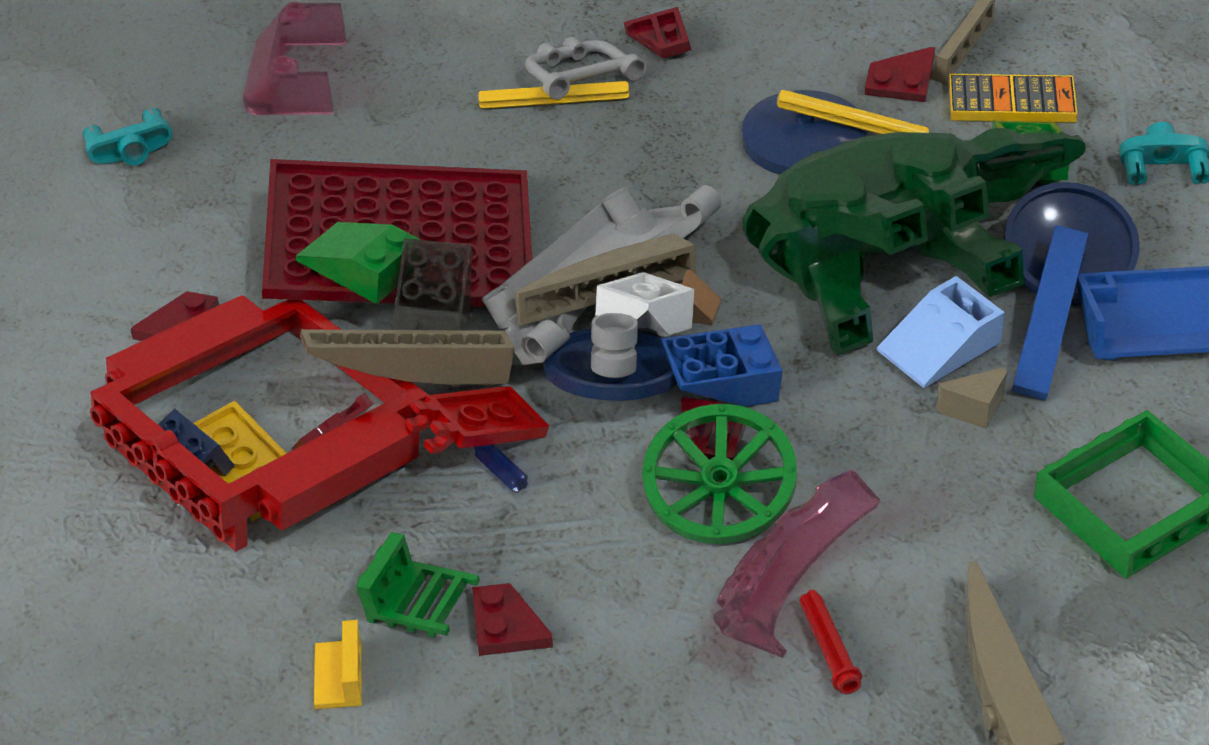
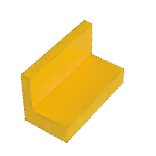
[314,619,362,710]

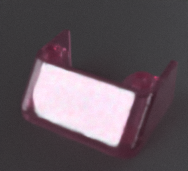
[243,2,347,115]

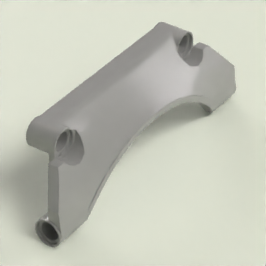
[482,185,721,365]

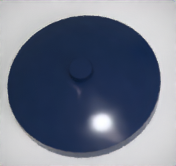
[742,90,867,175]
[1003,182,1140,305]
[544,329,678,401]

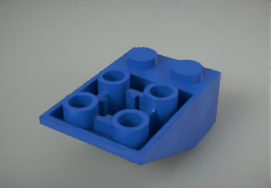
[660,324,783,406]

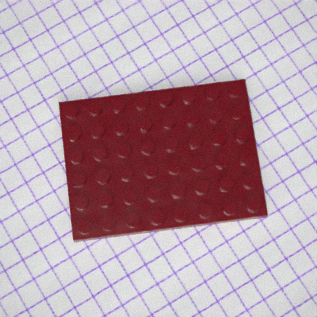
[262,159,532,307]

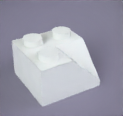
[595,272,694,337]

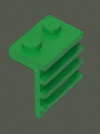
[356,532,480,638]

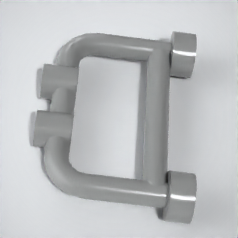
[525,37,647,100]

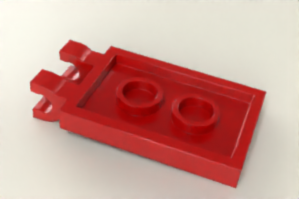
[404,386,549,454]

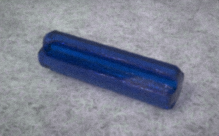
[474,444,529,493]

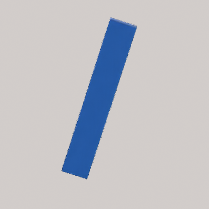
[1011,225,1088,401]

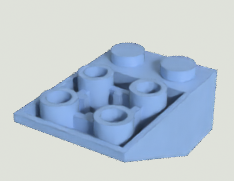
[877,276,1005,388]

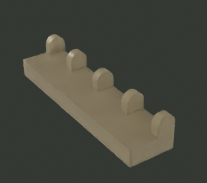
[930,0,995,84]

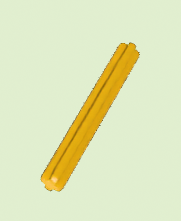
[478,81,629,109]
[777,90,929,134]

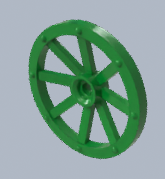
[642,404,797,544]

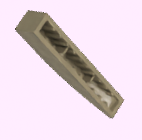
[515,233,696,325]
[300,329,515,387]
[965,561,1065,745]

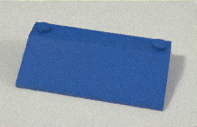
[1076,266,1209,360]

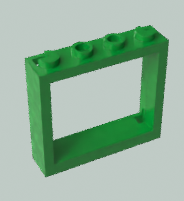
[1034,410,1209,579]

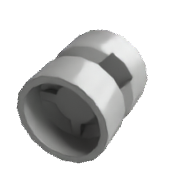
[591,313,638,378]

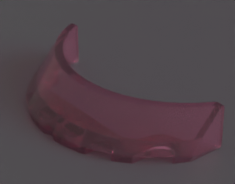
[714,470,880,658]

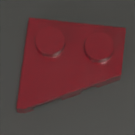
[865,47,935,102]
[292,393,373,450]
[472,583,553,656]

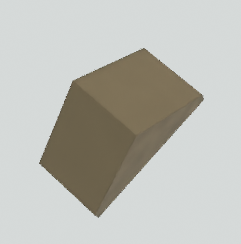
[936,367,1007,429]

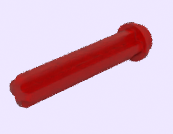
[799,590,863,694]

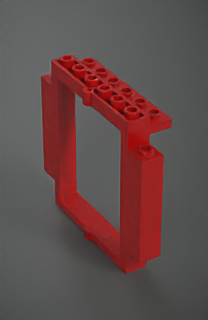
[90,295,428,552]

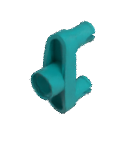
[82,107,173,166]
[1119,122,1209,185]

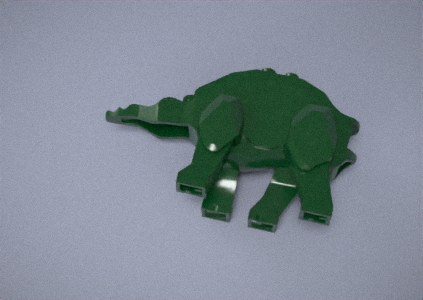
[742,128,1086,356]

